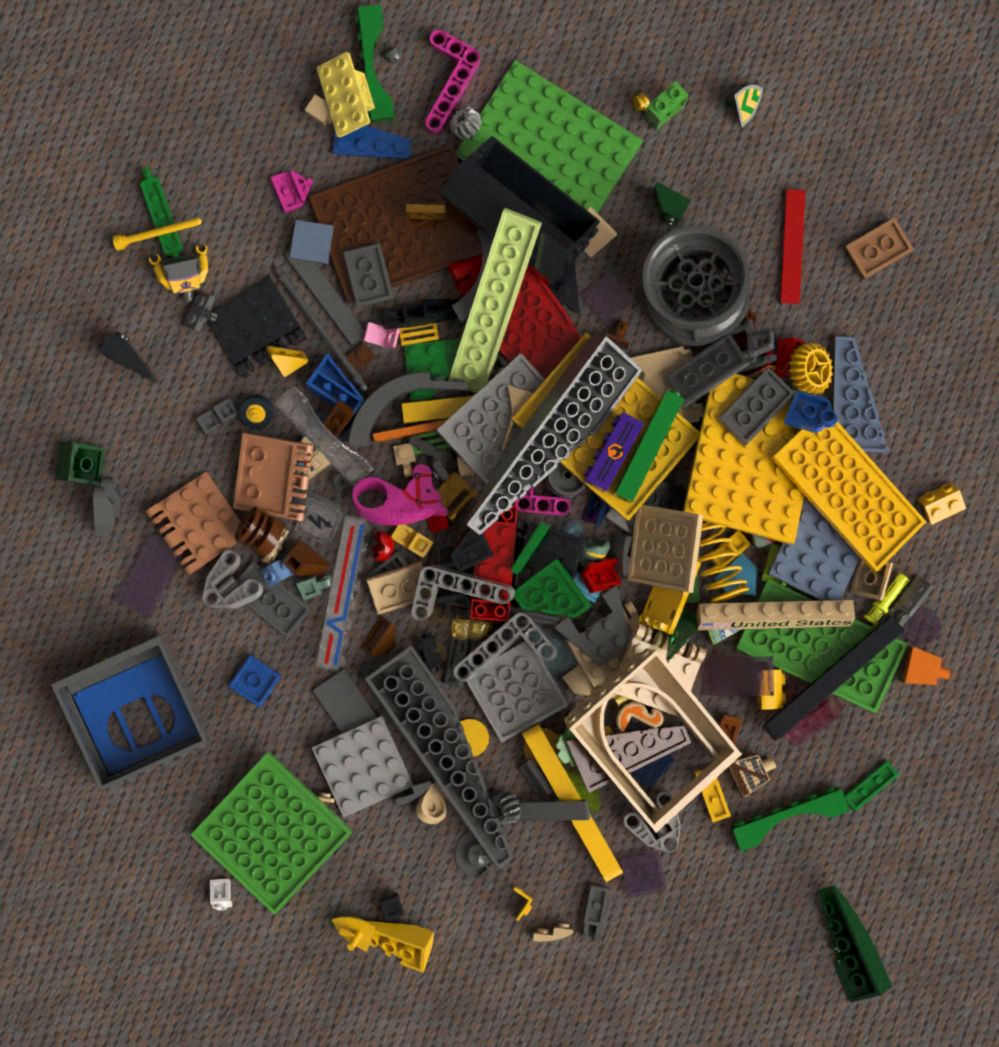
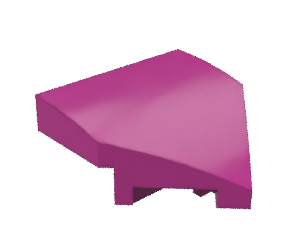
[270,170,314,214]

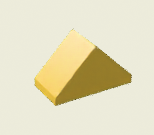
[267,346,308,377]

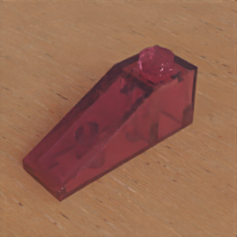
[785,694,843,747]

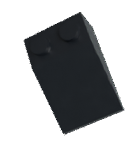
[99,331,158,383]

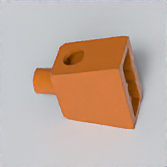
[902,647,950,685]

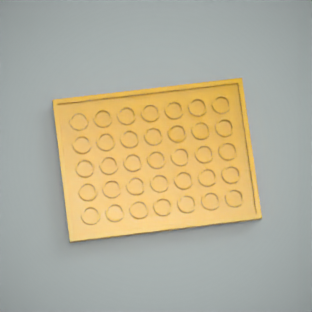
[511,333,700,521]
[683,374,804,545]

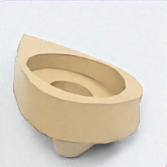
[416,783,446,824]

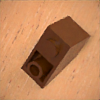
[282,540,331,578]

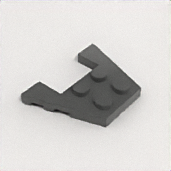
[553,586,631,666]

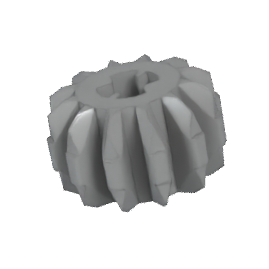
[449,106,482,140]

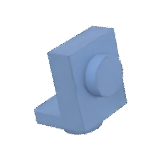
[261,557,295,588]

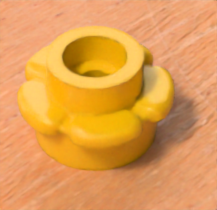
[633,93,649,111]

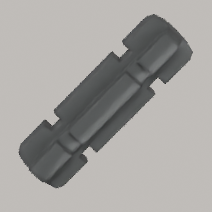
[409,435,444,461]

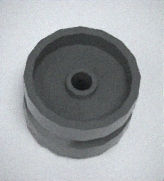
[544,463,586,499]

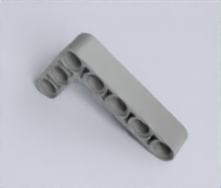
[411,564,515,621]
[454,613,557,681]

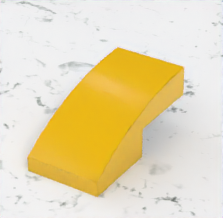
[391,524,434,559]
[710,530,751,568]

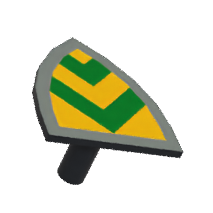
[725,84,763,128]

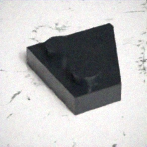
[451,529,494,572]

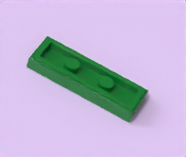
[510,521,551,574]
[844,760,899,812]

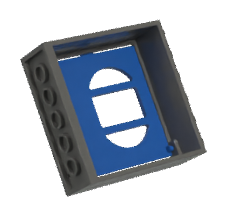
[51,633,211,791]

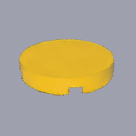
[460,719,489,757]

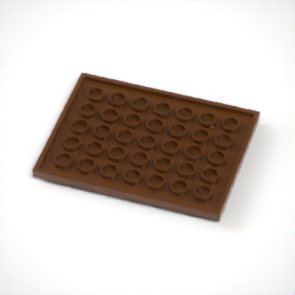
[309,144,483,304]

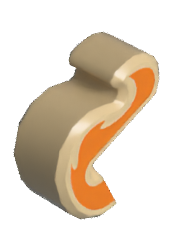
[616,701,664,732]

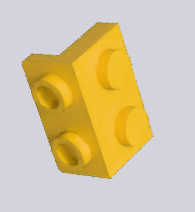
[918,483,966,525]

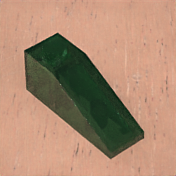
[666,607,701,660]

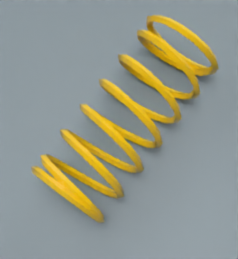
[697,521,750,603]

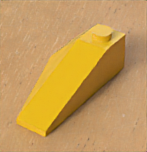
[367,921,434,973]

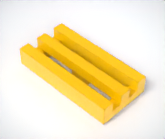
[398,323,439,346]

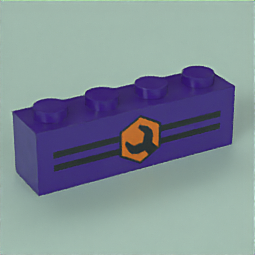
[583,412,644,493]

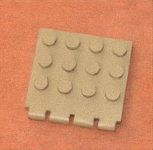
[631,347,705,423]

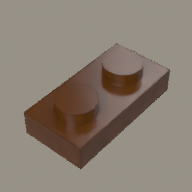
[337,342,377,380]
[322,400,355,439]

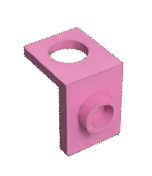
[363,322,400,348]

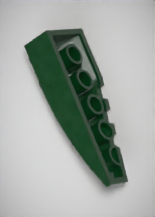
[819,885,893,1003]

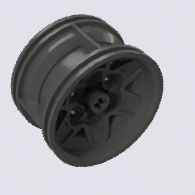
[643,225,750,346]

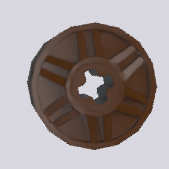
[234,506,285,557]

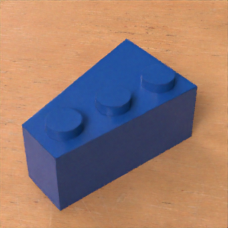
[306,353,365,420]

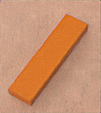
[373,419,448,443]

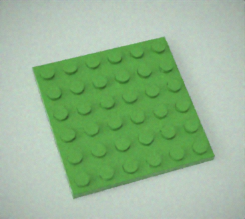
[191,751,353,915]

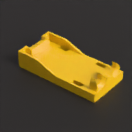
[639,561,701,635]

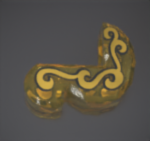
[450,616,493,641]

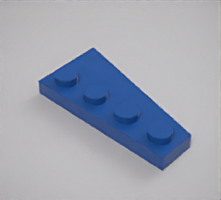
[333,126,411,160]

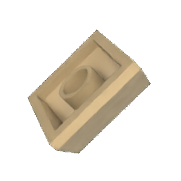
[850,558,893,601]

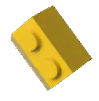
[756,669,786,710]

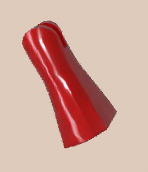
[447,253,483,298]

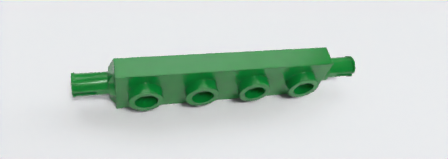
[140,167,184,259]

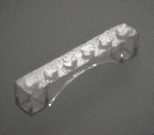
[275,387,374,487]

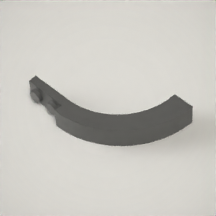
[348,373,468,448]

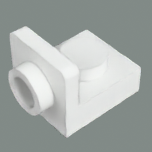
[210,879,232,910]

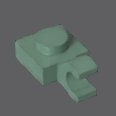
[296,574,333,600]

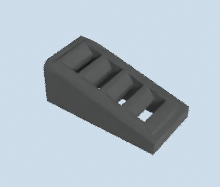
[368,550,411,577]

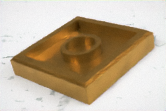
[406,204,446,220]

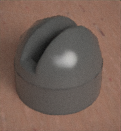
[385,47,402,63]

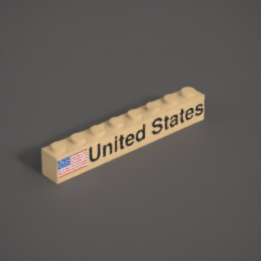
[696,600,855,630]

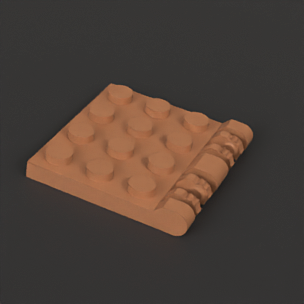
[233,432,313,521]
[145,472,240,575]

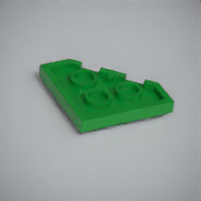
[404,338,461,402]
[514,559,592,618]

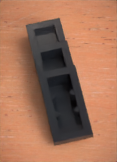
[381,299,459,329]

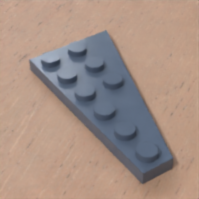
[833,337,890,453]

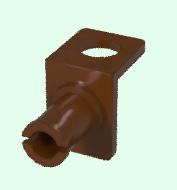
[605,320,630,350]

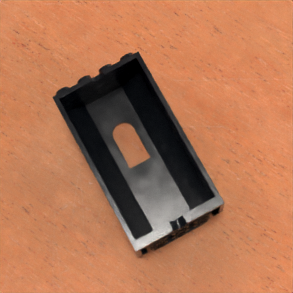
[441,136,601,285]

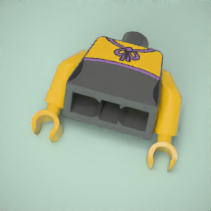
[149,245,209,302]

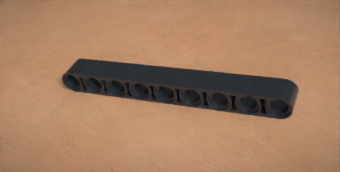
[762,615,905,741]

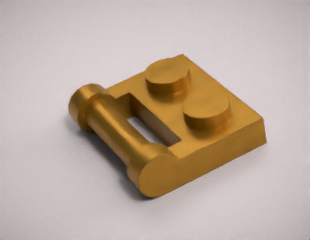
[436,471,480,523]

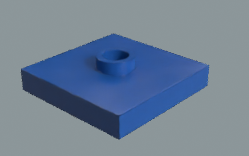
[228,654,282,708]

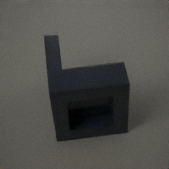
[380,894,405,921]

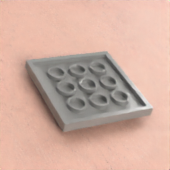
[463,639,569,743]
[312,715,414,818]

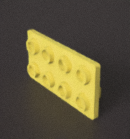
[317,52,375,138]

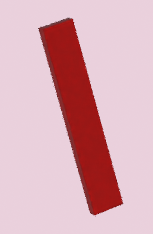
[780,189,806,304]

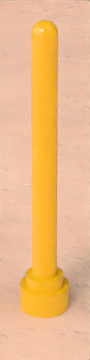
[113,218,202,251]

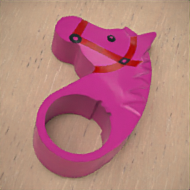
[352,464,447,525]

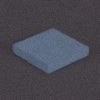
[290,220,334,264]

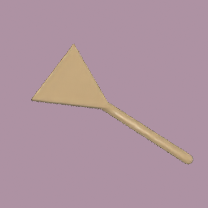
[502,385,533,451]

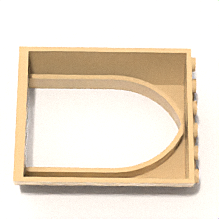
[567,648,742,832]

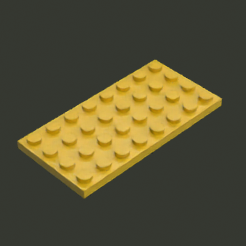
[771,421,926,573]

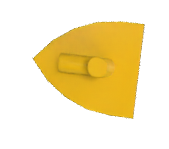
[331,916,376,952]

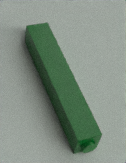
[612,390,684,504]

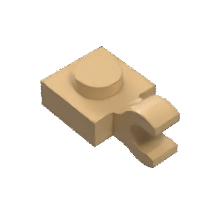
[393,443,416,478]

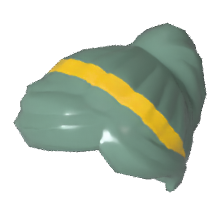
[579,538,610,569]

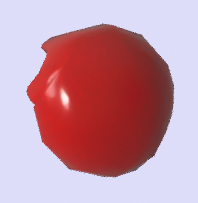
[372,530,395,562]

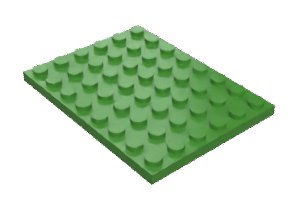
[456,60,643,213]

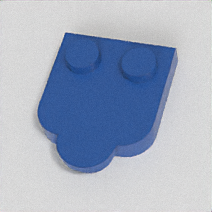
[784,390,837,433]

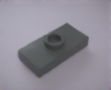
[518,758,553,799]

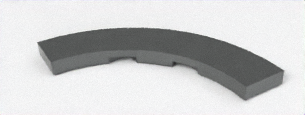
[452,230,493,323]

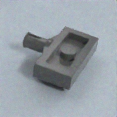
[183,291,217,332]

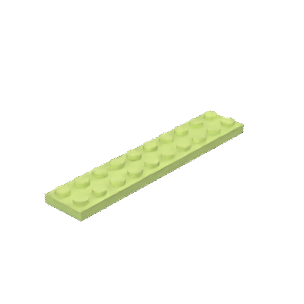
[448,208,542,393]

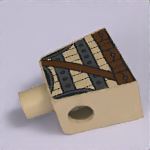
[729,754,776,797]

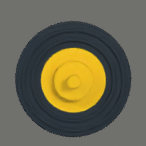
[239,395,274,430]

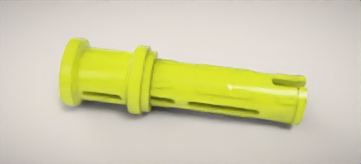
[863,573,909,627]

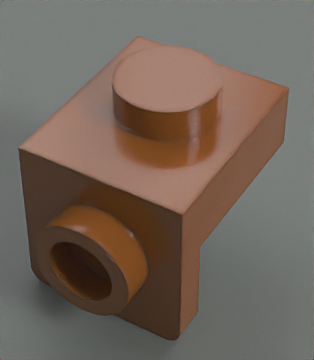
[719,715,742,745]

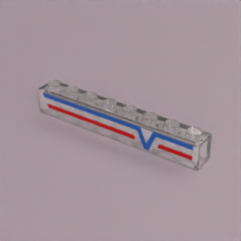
[316,515,371,671]

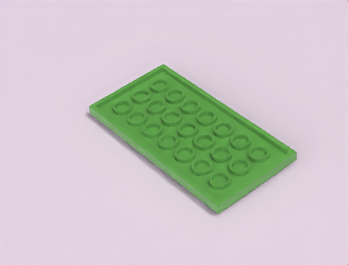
[735,579,908,714]

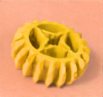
[788,343,833,395]

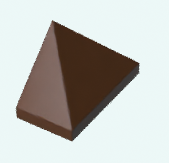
[360,616,396,657]

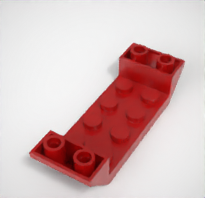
[470,505,518,621]

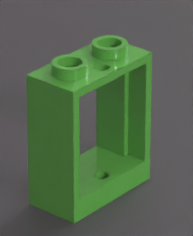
[644,81,689,131]

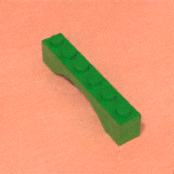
[355,4,395,123]
[731,786,850,852]

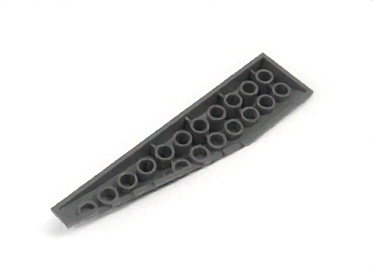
[465,332,642,535]
[362,645,513,870]

